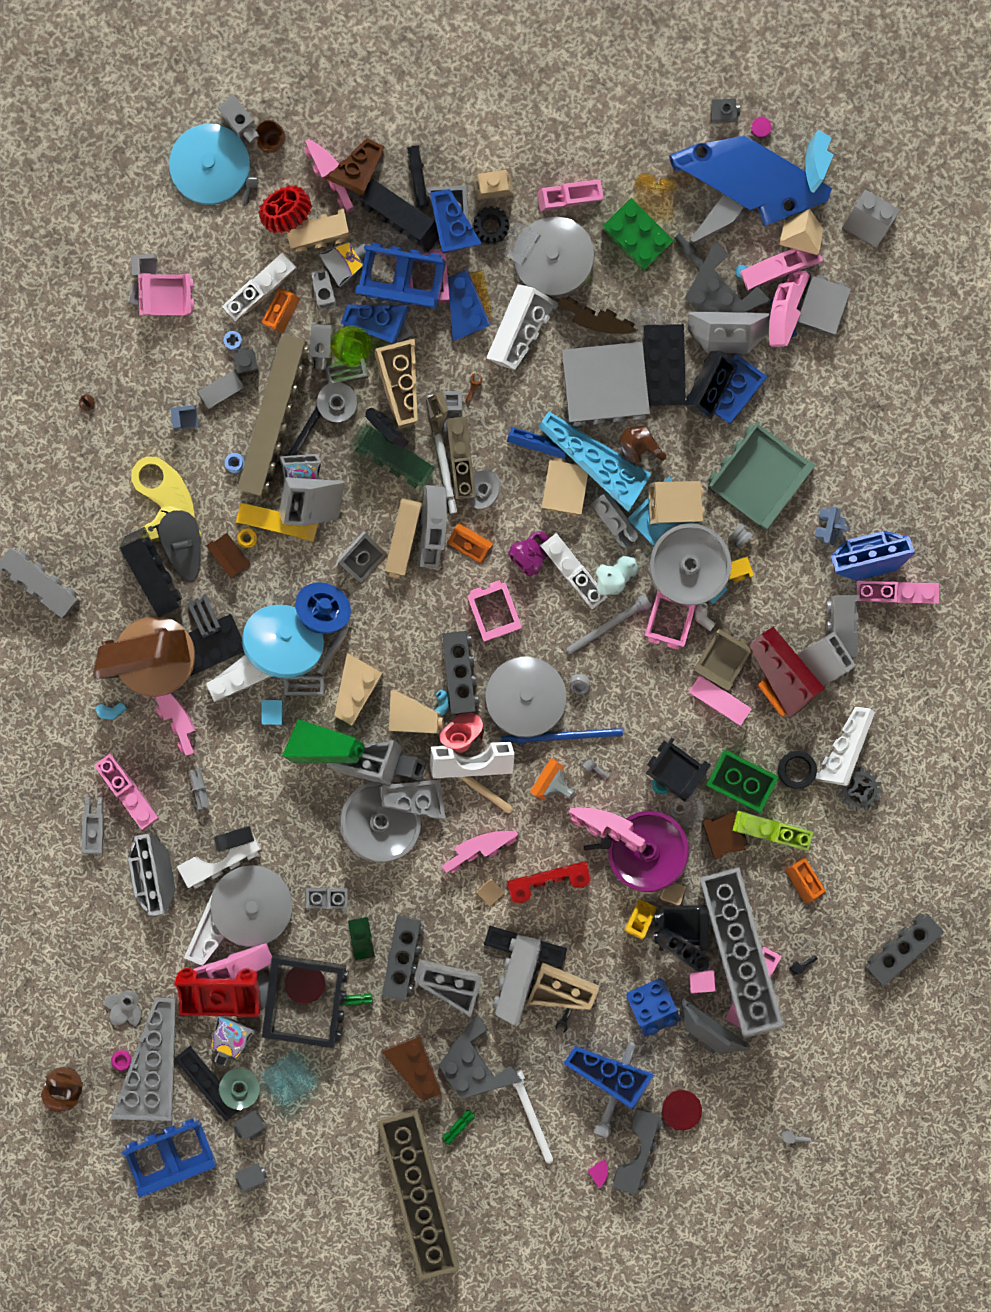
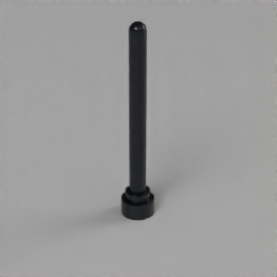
[278,406,321,466]

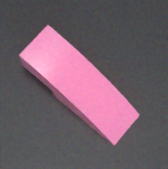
[537,180,604,212]
[689,676,751,726]

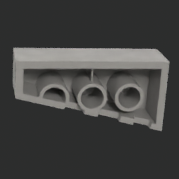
[0,548,80,619]

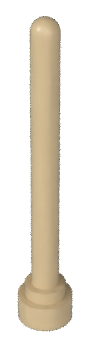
[458,776,513,813]

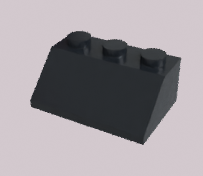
[684,351,737,419]

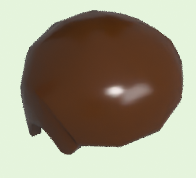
[255,120,286,153]

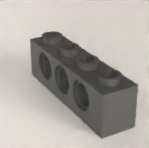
[442,631,479,714]
[865,913,945,986]
[382,915,424,1001]

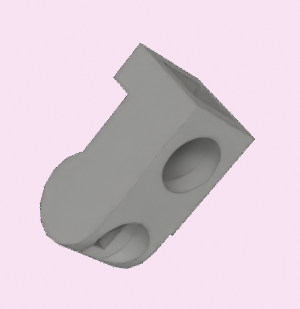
[311,269,337,310]

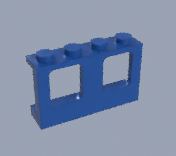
[355,243,446,309]
[122,1118,217,1198]

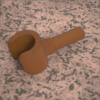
[465,373,483,402]

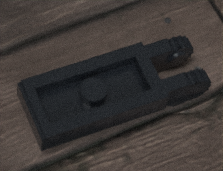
[365,408,409,448]

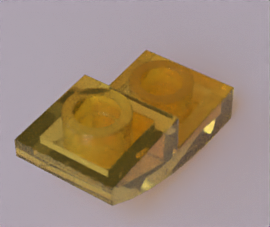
[634,173,677,192]
[469,270,492,314]

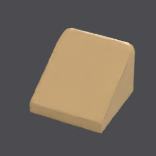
[476,878,504,907]
[660,883,686,906]

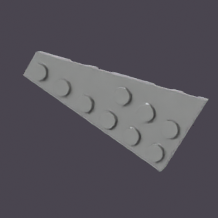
[110,997,176,1121]

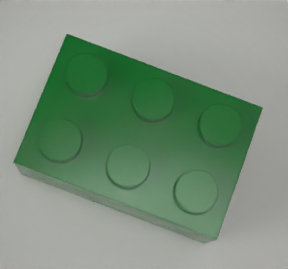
[602,198,674,272]
[705,749,779,813]

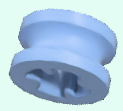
[224,331,242,350]

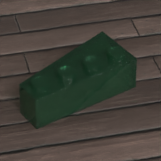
[349,424,435,489]

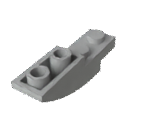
[417,485,447,569]

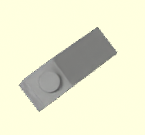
[689,194,745,245]

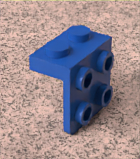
[626,978,681,1037]

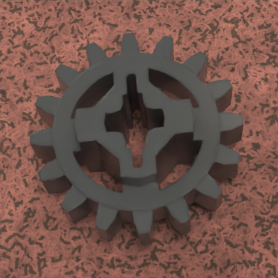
[837,767,882,811]

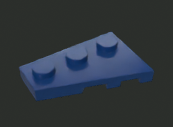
[430,189,482,253]
[448,269,491,341]
[340,305,410,344]
[714,353,767,425]

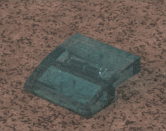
[260,1049,319,1107]

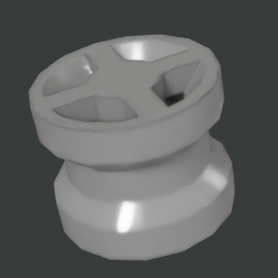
[728,524,753,549]

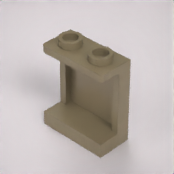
[693,628,752,692]

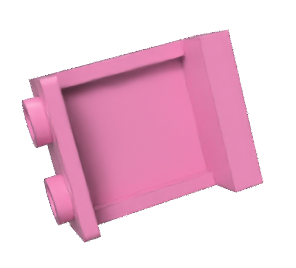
[138,273,194,316]

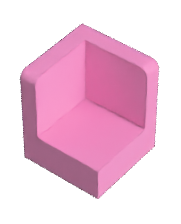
[689,969,715,993]

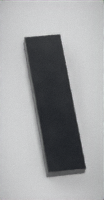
[484,925,567,968]
[174,1045,240,1121]

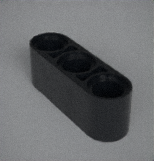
[657,929,710,972]

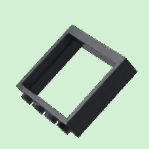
[262,954,349,1048]

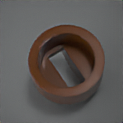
[79,394,95,411]

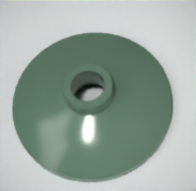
[219,1068,260,1109]

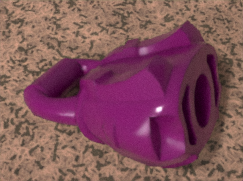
[508,531,549,576]

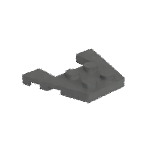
[685,241,770,313]
[438,1015,522,1099]

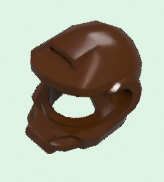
[619,425,666,467]
[41,1067,83,1114]

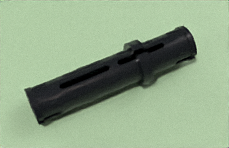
[407,145,429,208]

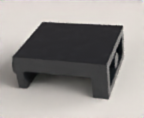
[646,737,711,802]
[654,905,709,951]

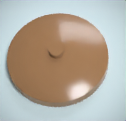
[117,616,195,697]

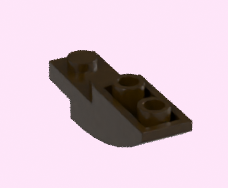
[558,296,637,335]

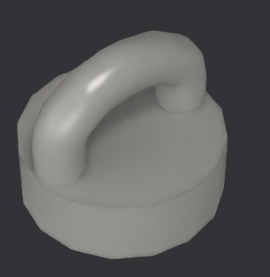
[569,674,590,694]

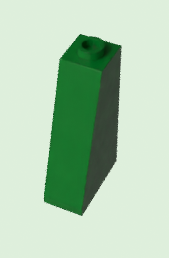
[282,719,365,764]

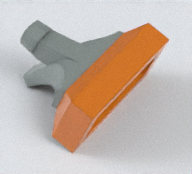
[530,758,576,801]

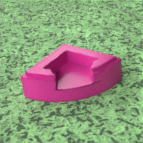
[588,1159,608,1187]

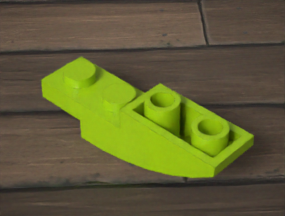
[733,811,814,851]

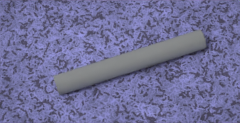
[317,620,352,675]

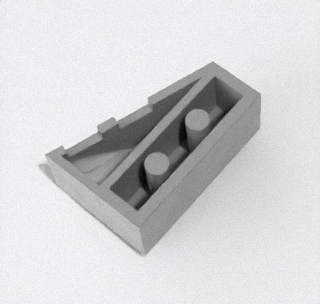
[414,959,481,1017]

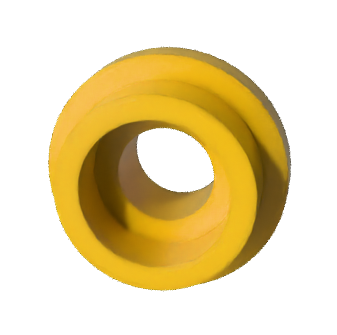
[237,528,257,549]

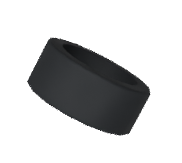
[778,751,817,789]
[213,826,255,852]

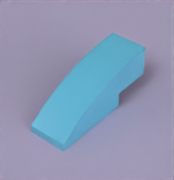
[805,130,834,193]

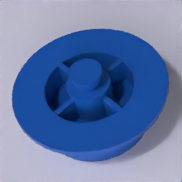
[295,582,351,634]

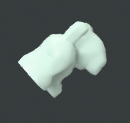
[596,556,639,595]

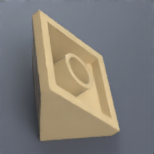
[779,208,824,255]

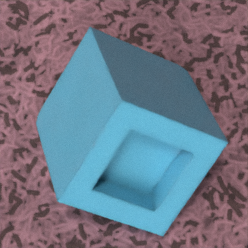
[261,700,283,725]

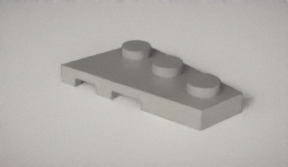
[380,780,446,821]

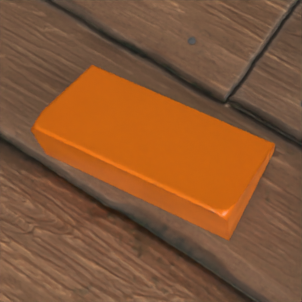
[261,288,300,334]
[447,523,493,564]
[758,677,786,717]
[785,857,826,904]

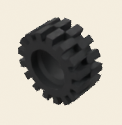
[473,206,509,244]

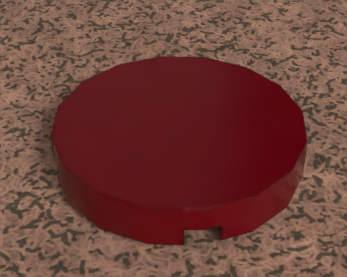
[285,967,325,1004]
[661,1089,702,1131]

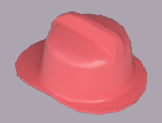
[440,713,483,753]

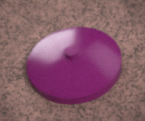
[608,811,689,892]

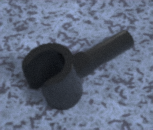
[584,838,611,851]
[789,955,818,975]
[556,1008,572,1033]

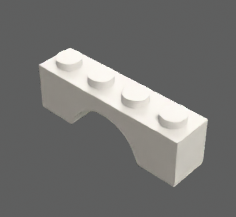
[430,742,515,778]
[177,832,261,889]

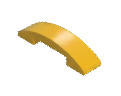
[236,503,318,542]

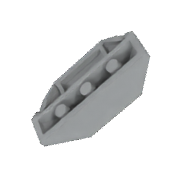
[688,312,770,354]

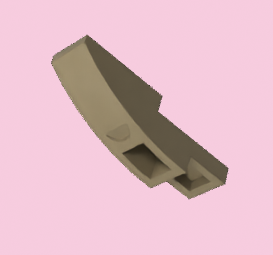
[447,417,476,500]

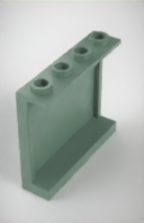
[708,422,816,531]

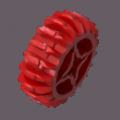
[258,185,312,235]

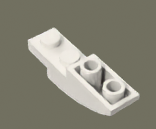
[222,253,297,321]
[540,533,608,609]

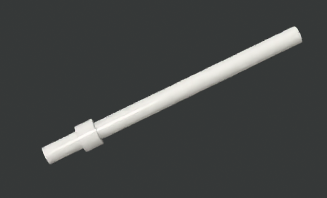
[426,395,457,514]

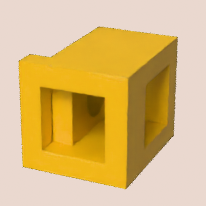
[728,557,754,583]

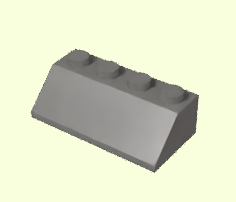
[493,934,541,1026]

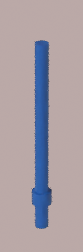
[501,728,623,745]

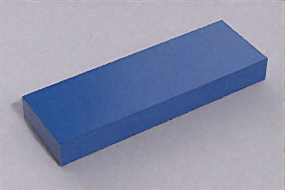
[506,427,566,459]

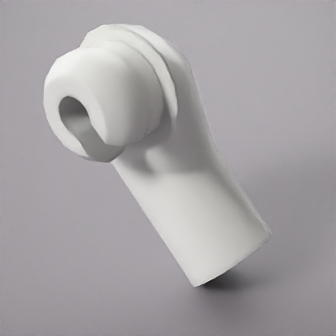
[694,603,716,631]

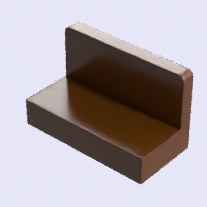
[206,533,250,579]

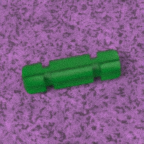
[333,993,373,1007]
[442,1110,475,1145]

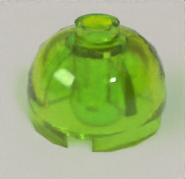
[331,325,372,367]

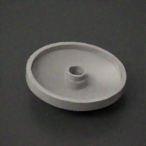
[514,217,595,297]
[650,524,731,605]
[485,657,566,738]
[340,782,421,863]
[211,865,292,947]

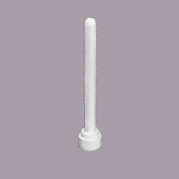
[512,1070,553,1164]

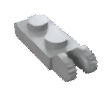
[591,492,638,548]
[81,797,104,854]

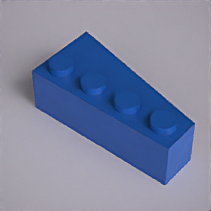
[564,1046,655,1110]

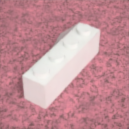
[487,284,558,370]
[206,654,273,702]

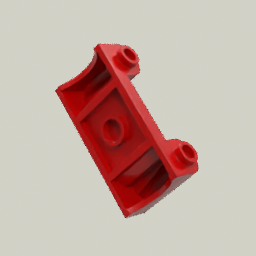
[507,861,591,904]
[174,968,262,1017]

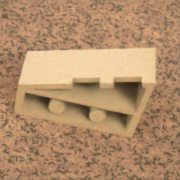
[526,963,599,1010]

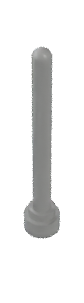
[566,594,653,654]
[594,1042,635,1138]

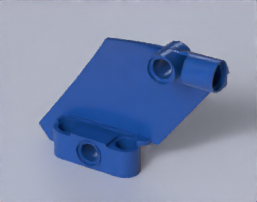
[669,136,832,226]

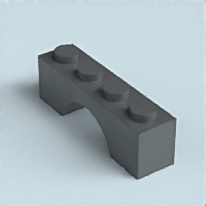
[612,1107,663,1195]

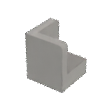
[131,254,158,279]

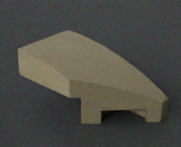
[427,391,448,435]

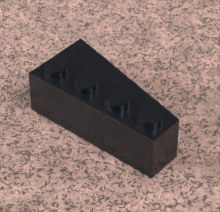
[358,178,439,253]
[119,527,182,618]

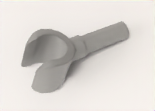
[582,759,609,779]
[782,1131,811,1144]

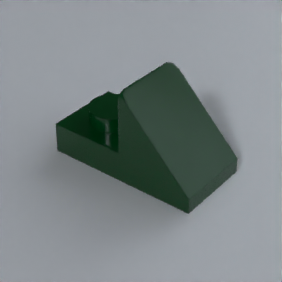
[348,917,375,960]

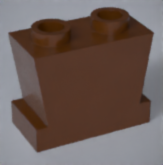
[702,811,748,860]

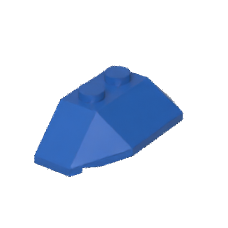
[831,531,915,581]

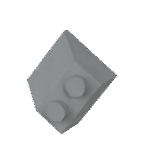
[842,190,900,248]

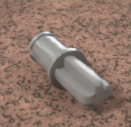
[189,769,209,810]

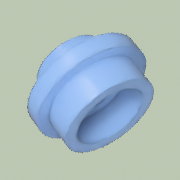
[225,453,245,473]

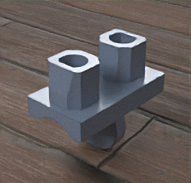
[815,506,850,546]

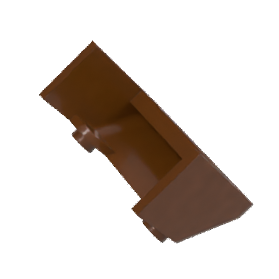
[93,627,191,680]

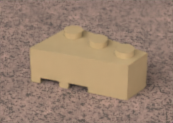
[287,209,351,254]
[334,653,383,726]

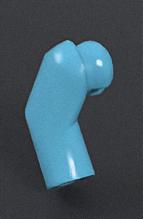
[435,690,450,717]
[96,701,127,720]

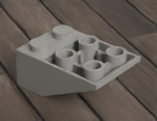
[279,477,345,526]

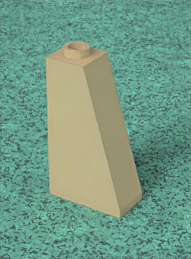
[385,498,422,579]

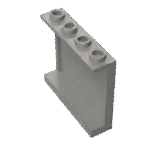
[562,342,650,427]

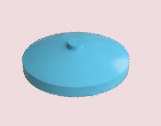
[169,124,250,205]
[242,605,324,678]

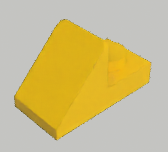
[625,899,657,940]

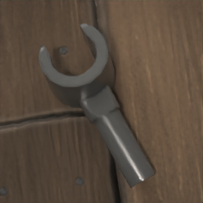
[242,177,258,205]

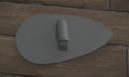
[158,510,201,581]

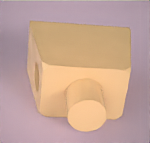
[473,170,514,201]

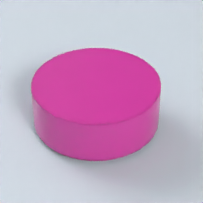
[751,117,772,138]
[111,1050,132,1071]

